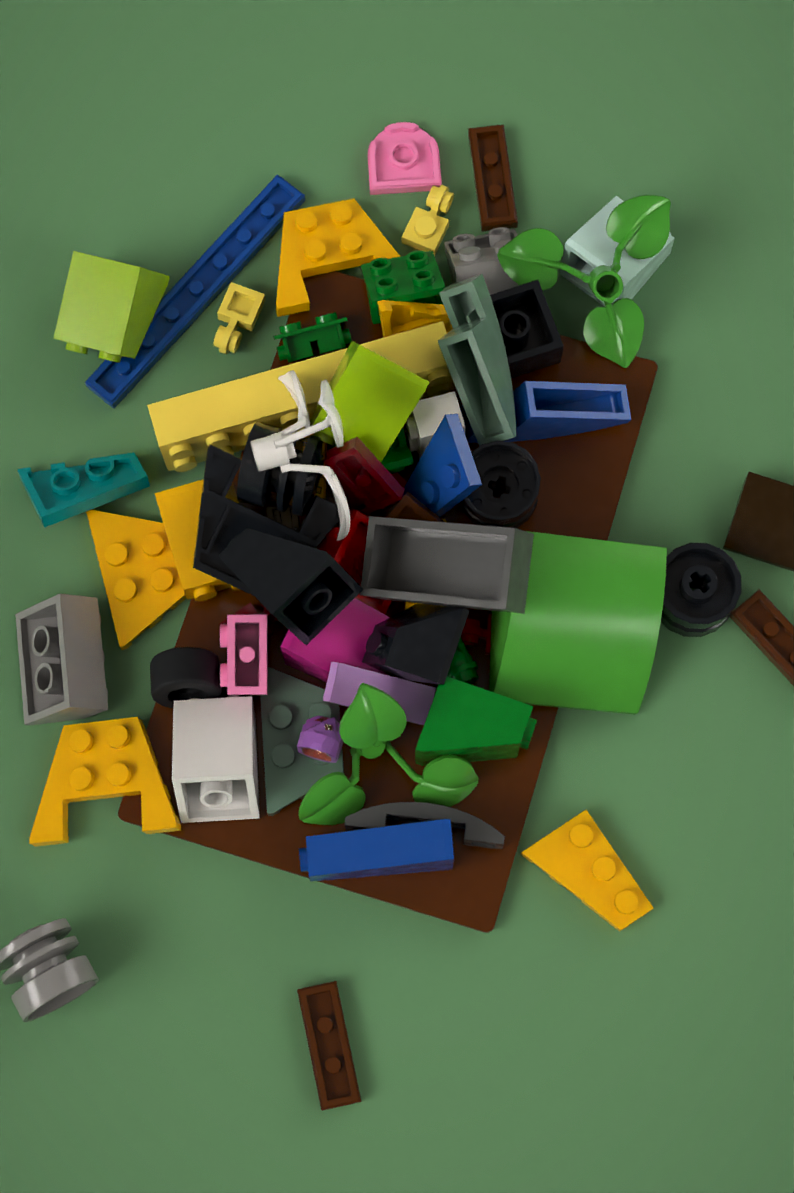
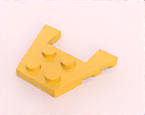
[276,198,401,317]
[29,717,181,847]

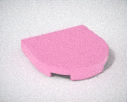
[368,122,442,195]

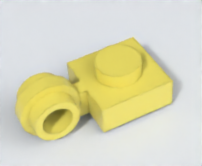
[401,185,454,256]
[213,282,265,355]

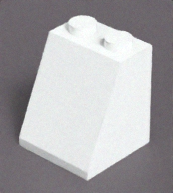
[172,695,260,823]

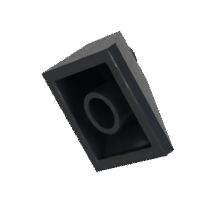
[362,603,470,685]

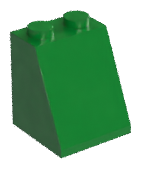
[415,676,537,766]

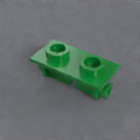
[273,312,352,363]

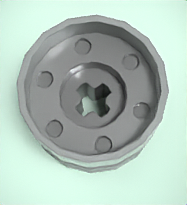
[0,918,99,1022]

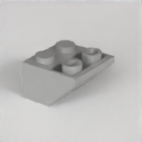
[444,227,519,295]

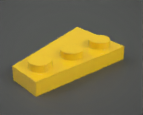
[521,810,654,932]

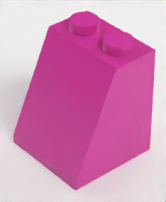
[280,598,390,683]

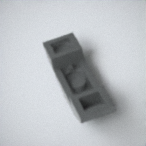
[345,802,505,850]

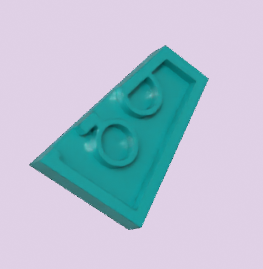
[17,452,150,528]

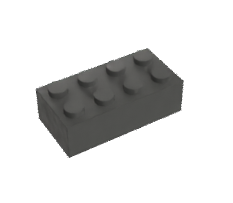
[360,516,534,614]

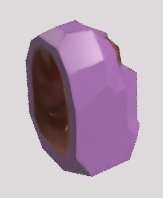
[297,716,344,763]

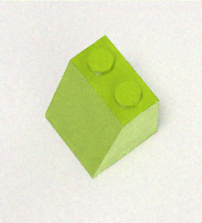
[53,251,170,363]
[310,341,430,462]

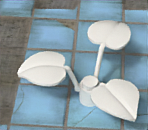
[250,370,350,541]

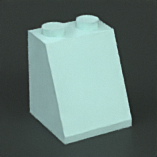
[560,196,675,306]

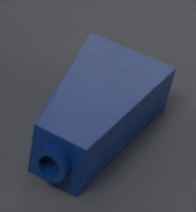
[299,819,454,881]

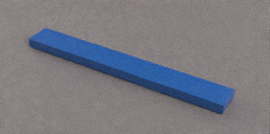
[85,174,305,409]

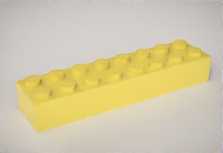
[147,321,455,472]

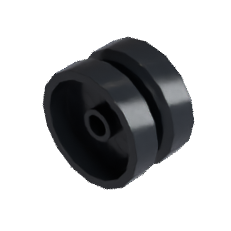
[661,543,742,637]

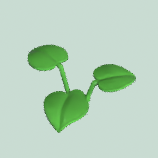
[497,195,671,368]
[298,683,479,825]

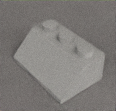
[15,594,108,726]

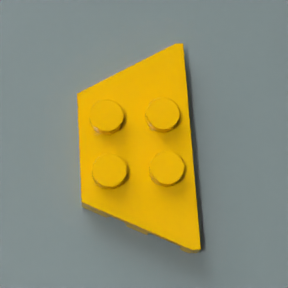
[86,509,186,650]

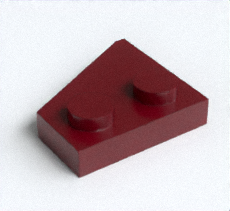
[324,437,405,515]

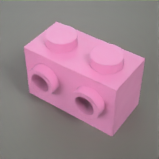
[220,615,268,695]

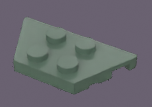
[260,667,344,816]

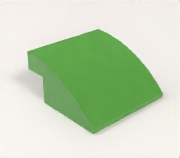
[489,531,667,715]

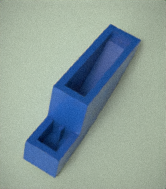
[460,381,631,443]

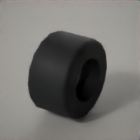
[150,647,222,708]

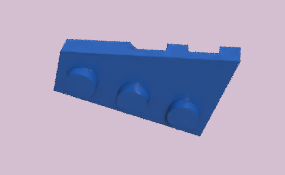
[398,413,482,517]

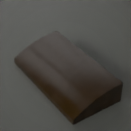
[723,472,794,572]

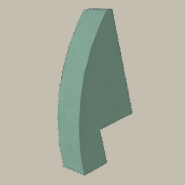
[437,274,516,446]

